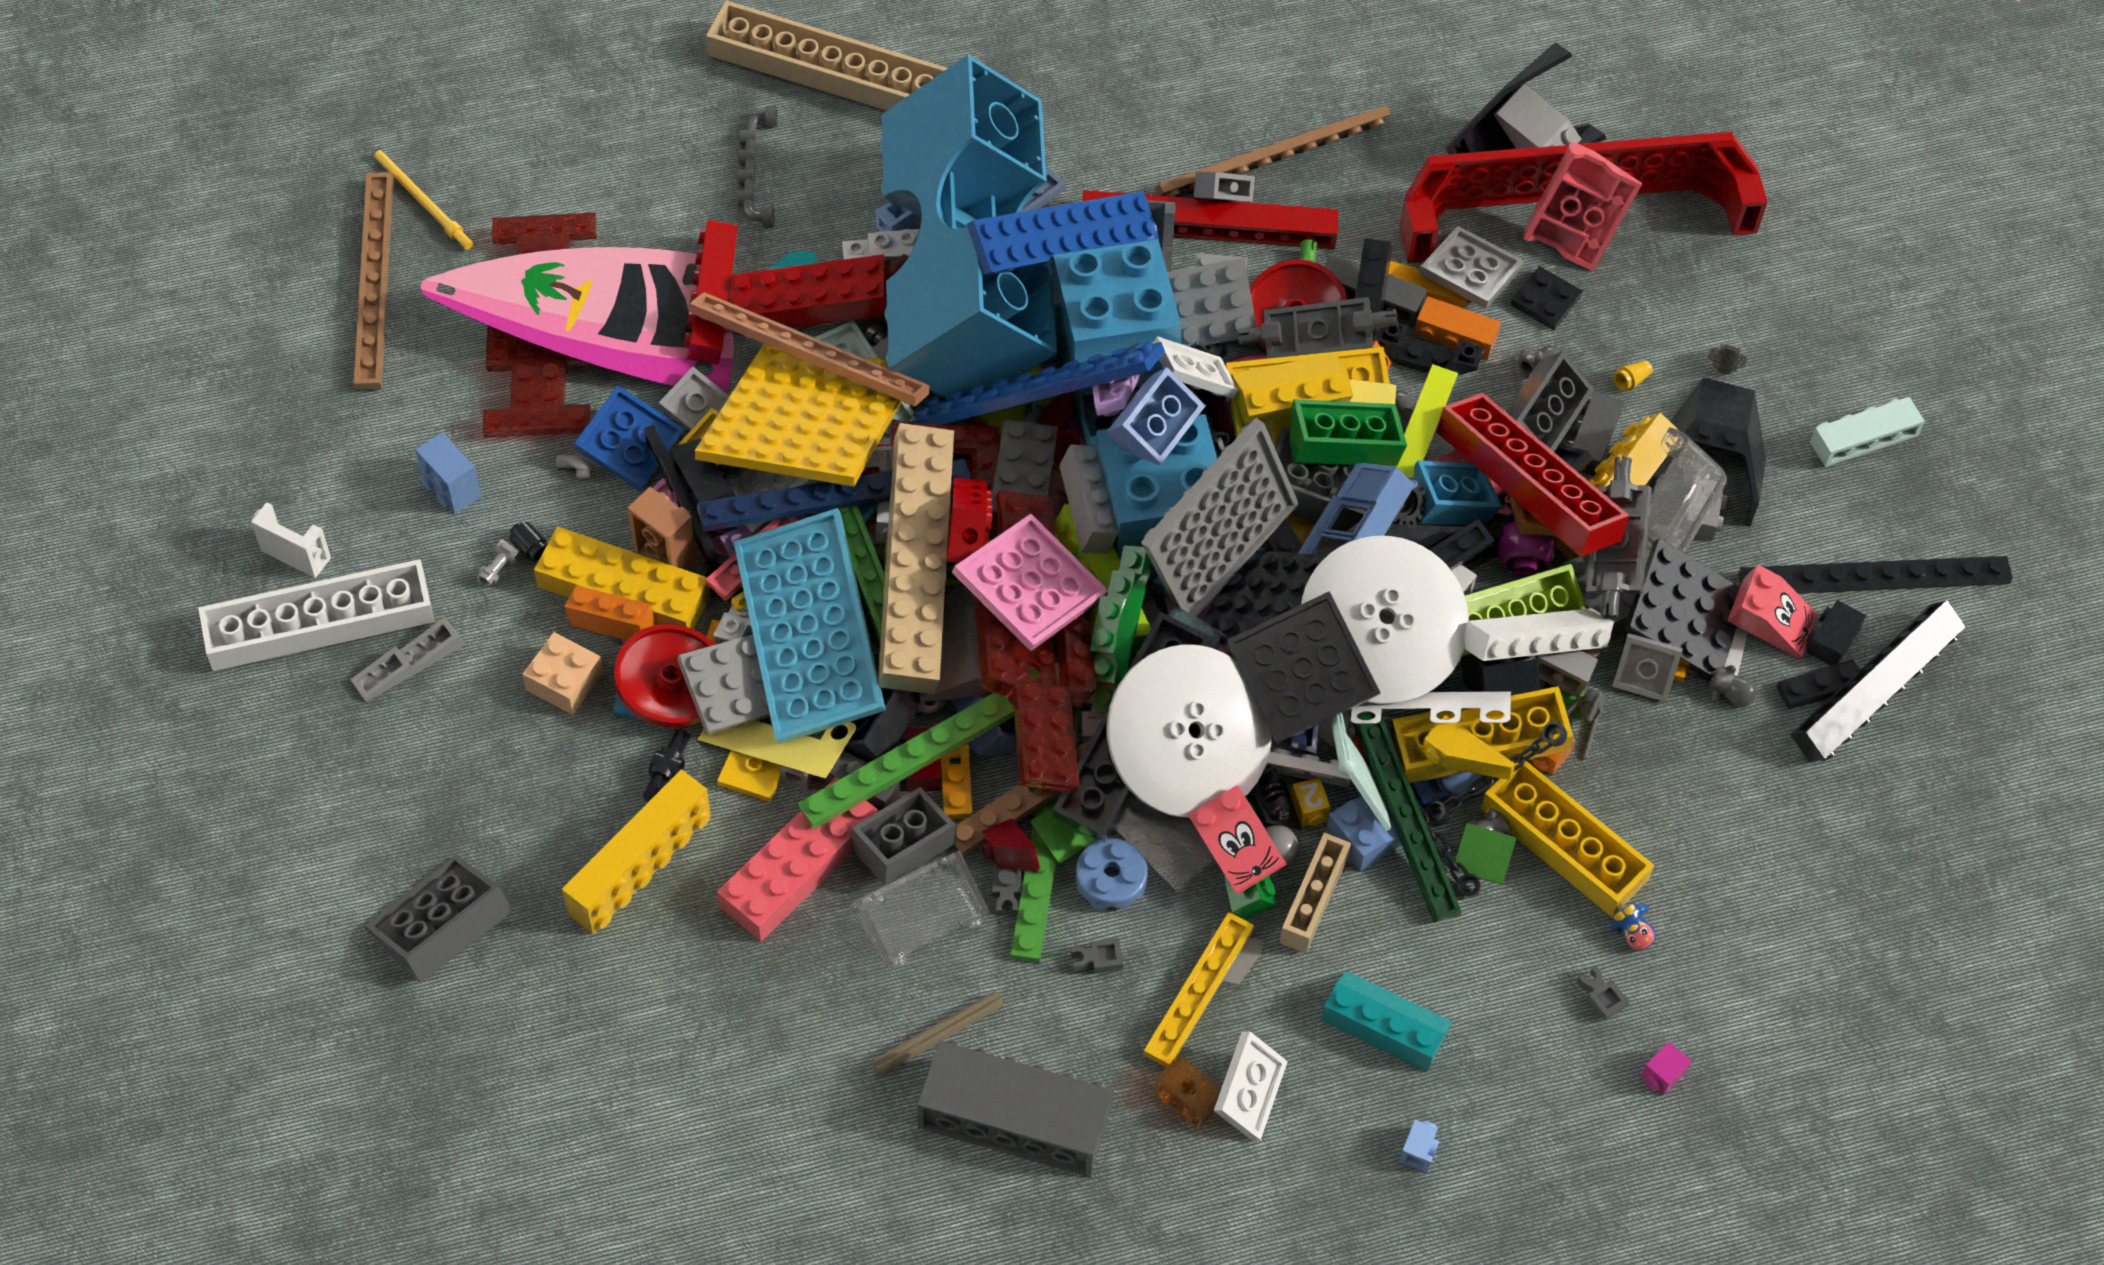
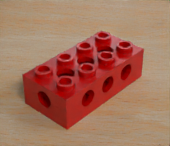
[947,477,992,563]

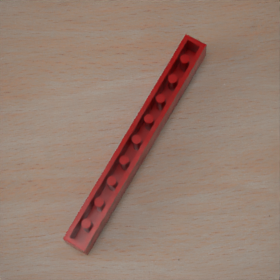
[1082,190,1339,250]

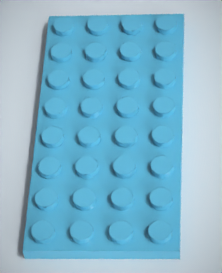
[734,508,886,744]

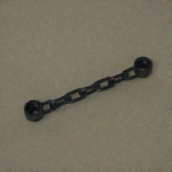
[1424,721,1567,826]
[1418,803,1481,899]

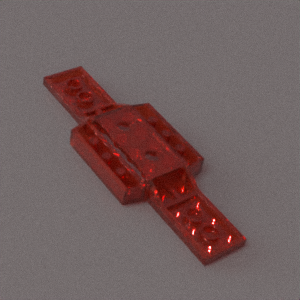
[974,490,1096,792]

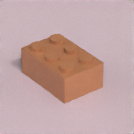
[627,487,697,570]

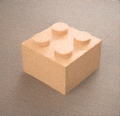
[522,632,604,715]

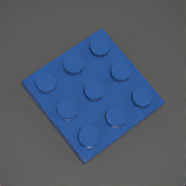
[573,385,685,492]

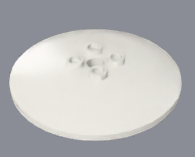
[1301,536,1469,704]
[1107,645,1272,818]

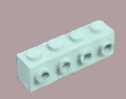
[1810,397,1925,467]

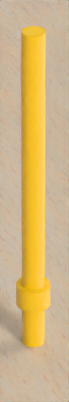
[374,150,473,250]

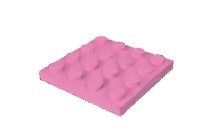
[952,514,1108,651]

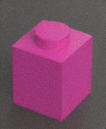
[1641,1042,1692,1096]

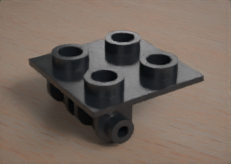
[1251,765,1303,830]

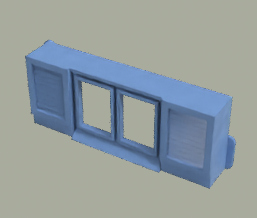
[1298,463,1418,554]

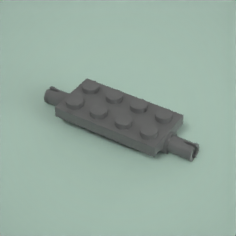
[1238,297,1398,358]
[991,403,1058,527]
[1586,456,1652,619]

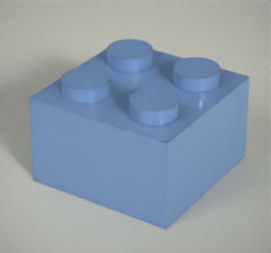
[416,432,481,514]

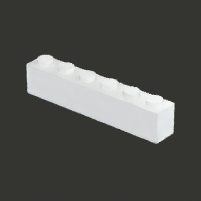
[1464,608,1614,661]

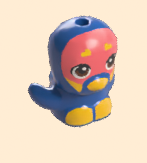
[1611,902,1656,951]

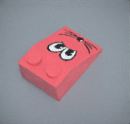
[1728,565,1817,659]
[1188,785,1287,895]

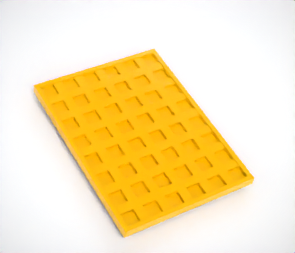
[695,344,902,486]

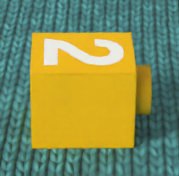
[1291,778,1330,826]

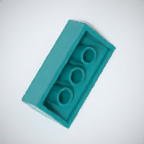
[1321,971,1453,1072]

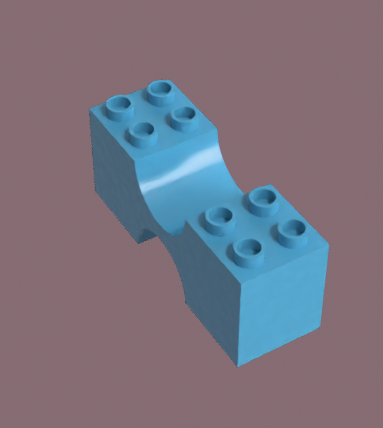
[880,55,1057,398]
[1052,240,1217,582]

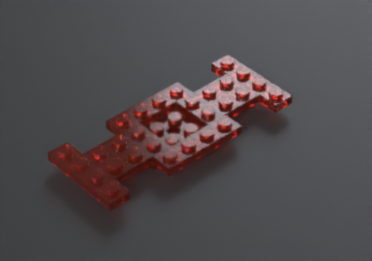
[482,212,597,438]

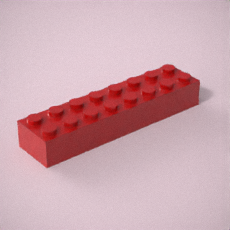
[1436,393,1629,557]

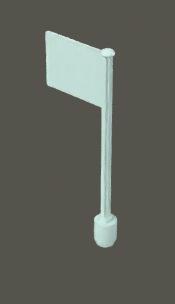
[1330,713,1391,831]

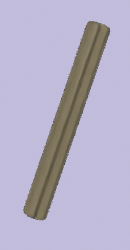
[872,992,1003,1076]

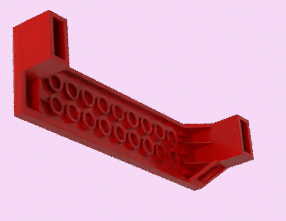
[1399,131,1768,263]

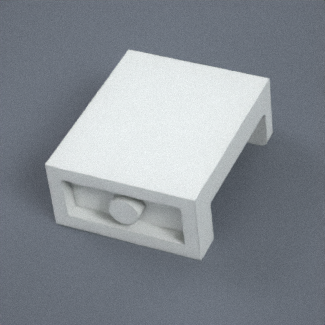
[251,503,331,578]

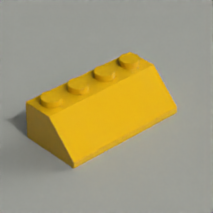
[1231,354,1353,426]

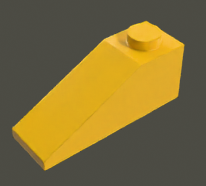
[1423,715,1515,780]

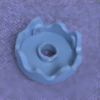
[1075,838,1148,912]

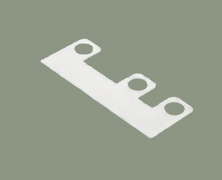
[1351,692,1511,723]

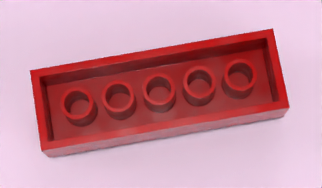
[730,254,891,335]

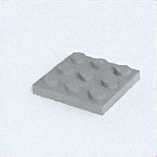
[1419,226,1524,309]
[1167,258,1257,347]
[677,634,770,735]

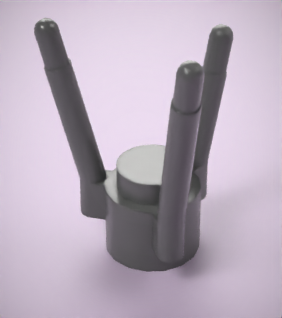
[1566,689,1606,760]

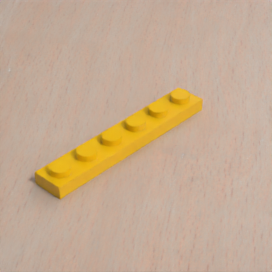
[1143,912,1254,1069]

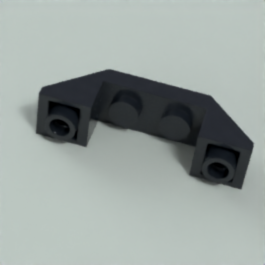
[1376,324,1484,376]

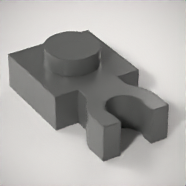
[992,866,1021,915]
[1070,938,1123,973]
[1577,966,1630,1021]

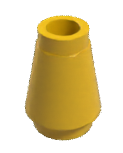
[1613,360,1653,391]

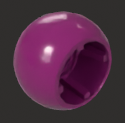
[1496,521,1556,577]

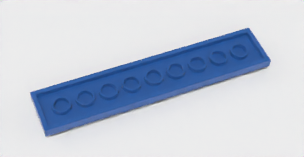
[966,191,1160,275]
[906,341,1165,427]

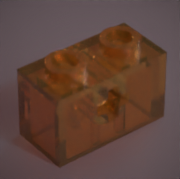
[1154,1055,1221,1128]

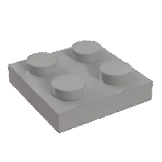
[658,367,730,432]
[1612,633,1682,702]

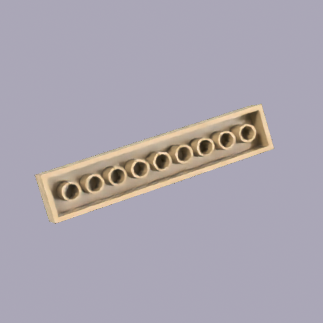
[706,0,948,111]
[878,423,954,694]

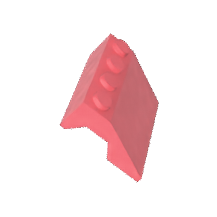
[1524,141,1642,271]

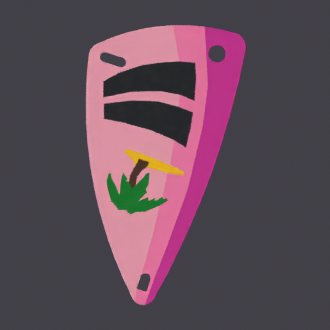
[421,247,734,392]

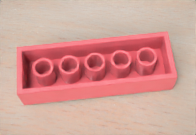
[717,776,879,942]

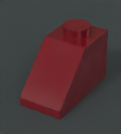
[981,818,1040,872]

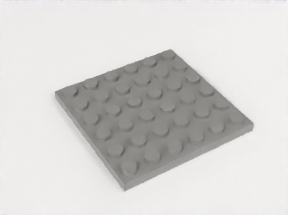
[1141,418,1299,624]

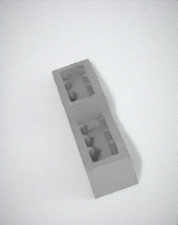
[350,617,466,702]

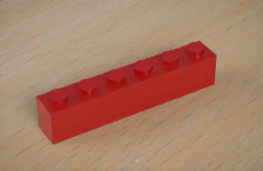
[684,219,738,365]

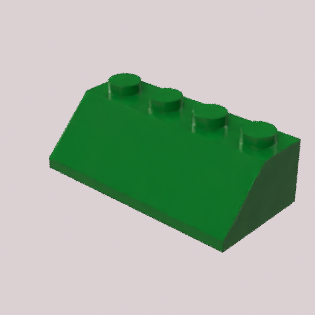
[1289,399,1407,467]

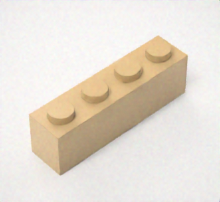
[1279,833,1351,953]

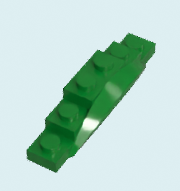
[1090,545,1151,713]

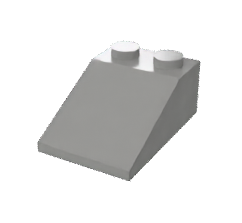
[1493,84,1581,149]

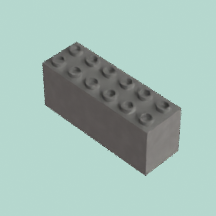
[917,1040,1113,1178]

